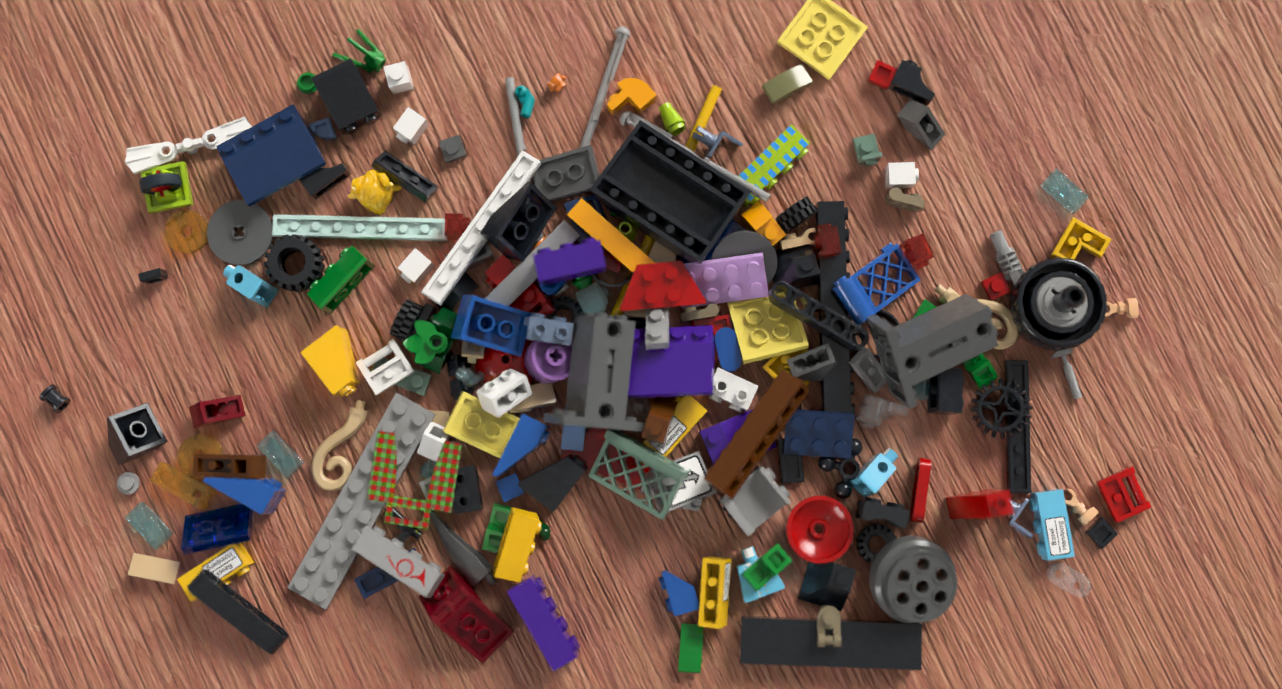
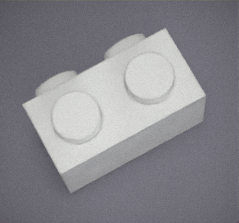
[476,368,532,418]
[709,368,758,413]

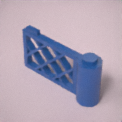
[832,243,921,325]

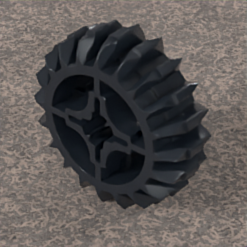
[971,379,1033,439]

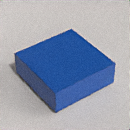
[496,473,525,502]

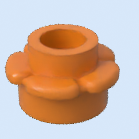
[547,73,567,93]

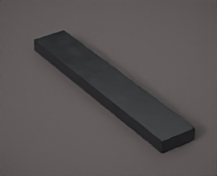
[1004,360,1031,493]

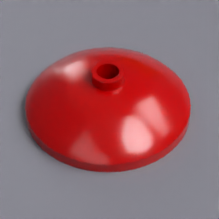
[475,338,535,385]
[786,496,854,563]

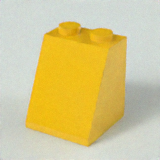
[300,325,360,397]

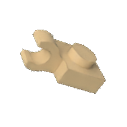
[778,228,818,250]

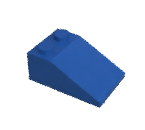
[451,295,532,357]
[492,414,551,477]
[203,477,287,515]

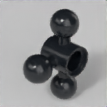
[818,438,863,499]

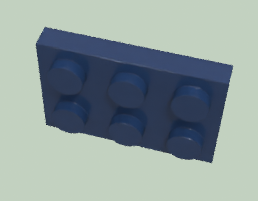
[783,410,855,458]

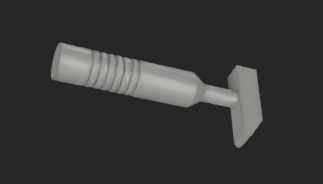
[1051,348,1082,399]

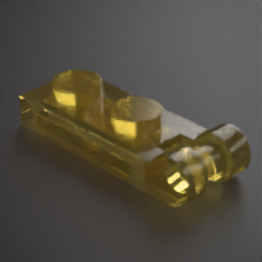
[149,461,216,511]

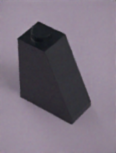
[518,454,588,513]

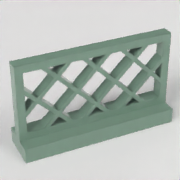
[588,429,690,520]

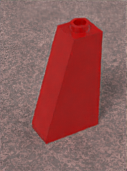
[945,489,1014,519]

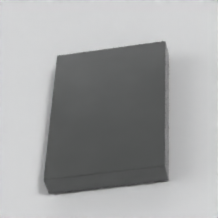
[533,145,600,202]

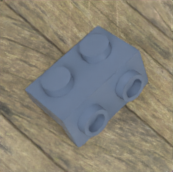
[523,313,574,345]

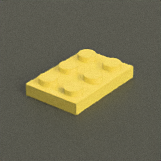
[442,391,520,458]

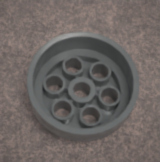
[869,535,957,624]

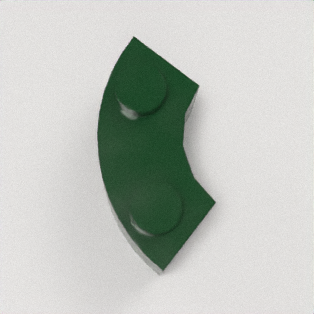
[419,307,457,374]

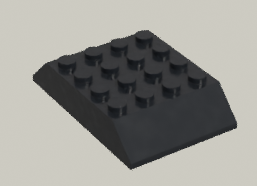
[590,120,751,263]

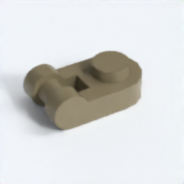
[884,187,925,212]
[679,303,719,323]
[817,605,841,647]

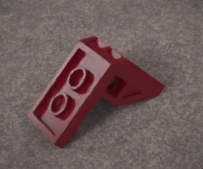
[419,565,514,664]

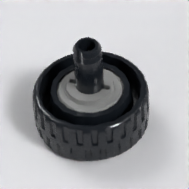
[1009,257,1107,351]

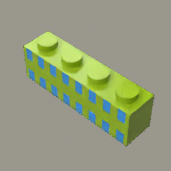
[739,124,810,207]

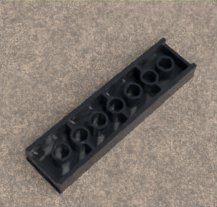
[740,615,922,670]

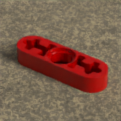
[910,458,931,523]

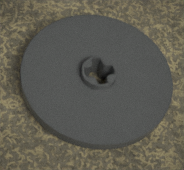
[207,200,273,265]
[711,231,777,284]

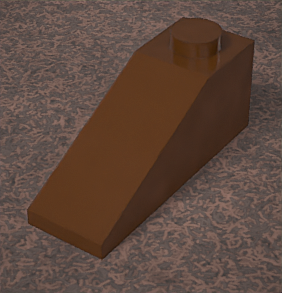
[193,454,266,478]

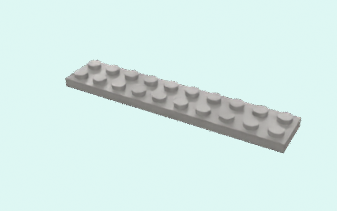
[287,393,436,610]

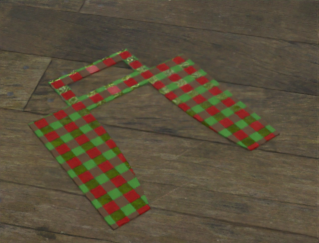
[367,431,462,530]

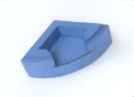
[308,117,337,140]

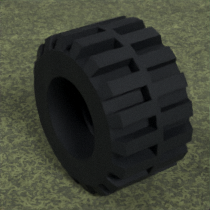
[264,234,325,292]

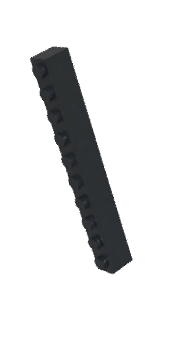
[815,201,855,417]

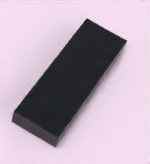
[371,151,438,202]

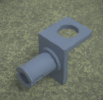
[692,125,743,158]
[1008,498,1033,539]

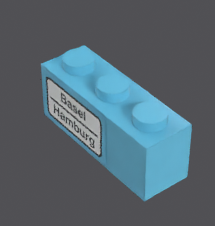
[1029,489,1075,561]

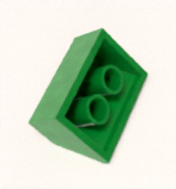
[307,246,375,314]

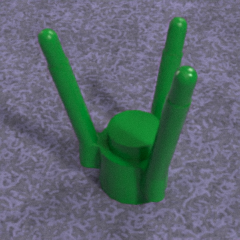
[332,29,387,73]

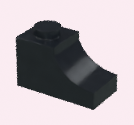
[888,60,935,106]
[299,163,351,199]

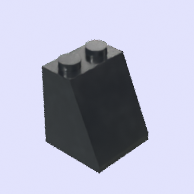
[311,58,382,135]

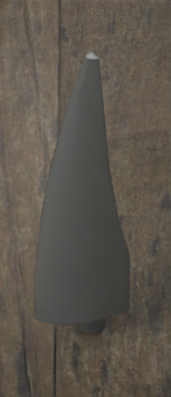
[428,509,497,588]

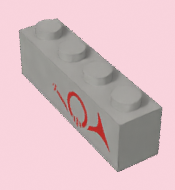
[352,525,445,598]

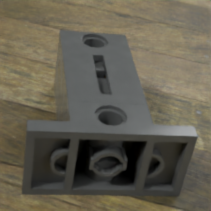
[867,294,999,409]
[544,312,645,432]

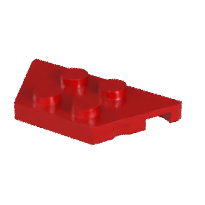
[620,261,706,311]
[561,427,641,490]

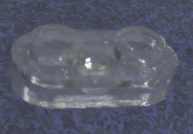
[1047,563,1091,597]

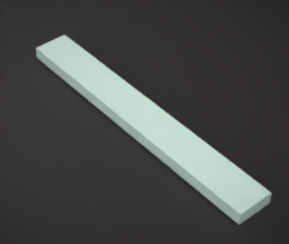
[272,214,448,241]

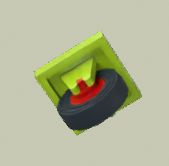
[139,161,194,214]

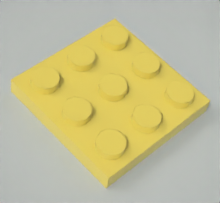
[777,0,868,80]
[727,291,809,364]

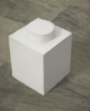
[384,61,414,94]
[393,107,429,145]
[885,162,919,189]
[398,248,435,285]
[417,422,450,462]

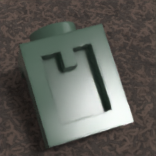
[852,133,883,167]

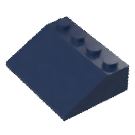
[216,104,326,207]

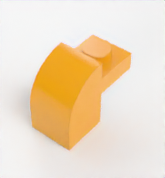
[607,78,657,115]
[740,201,786,245]

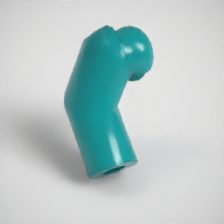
[515,85,535,118]

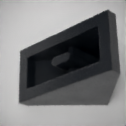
[433,272,479,312]

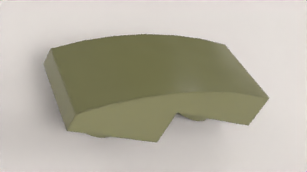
[762,64,813,104]

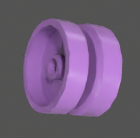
[524,340,572,384]

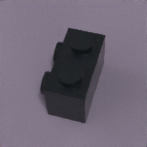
[927,368,964,415]
[448,465,484,514]

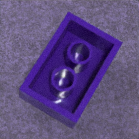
[533,238,606,286]

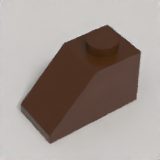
[642,397,678,445]

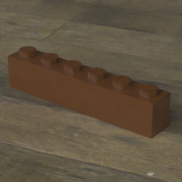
[704,370,810,500]

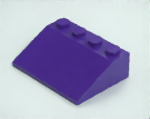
[628,325,715,398]

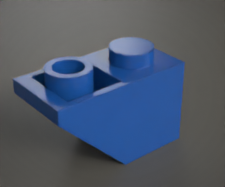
[659,570,700,616]

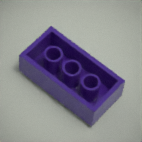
[507,574,580,672]

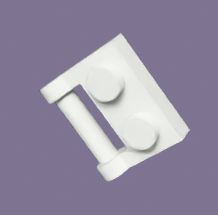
[356,338,415,396]

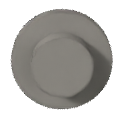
[117,472,140,495]

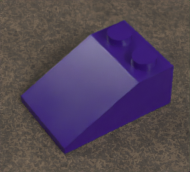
[699,409,777,465]

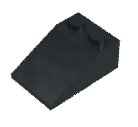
[480,182,557,262]

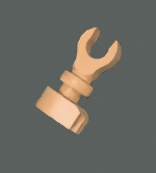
[1105,298,1139,318]
[1065,489,1098,526]

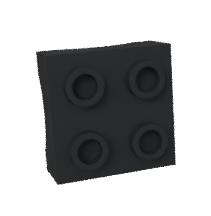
[855,497,910,529]

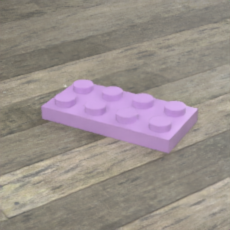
[681,253,769,308]

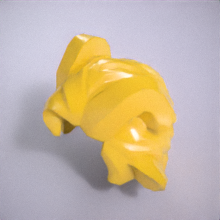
[347,170,401,215]

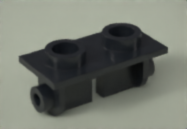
[447,354,474,400]

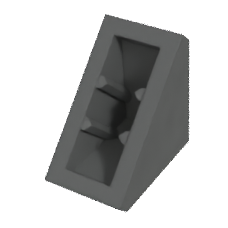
[787,343,836,381]

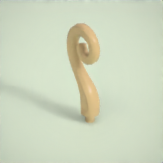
[934,284,1019,350]
[311,399,368,491]

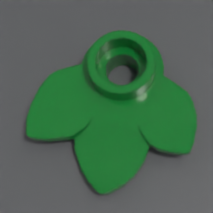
[403,320,448,364]

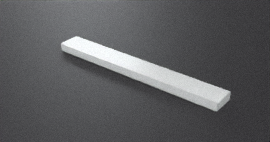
[421,150,541,306]

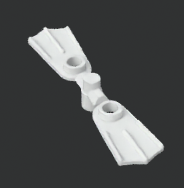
[125,117,252,174]

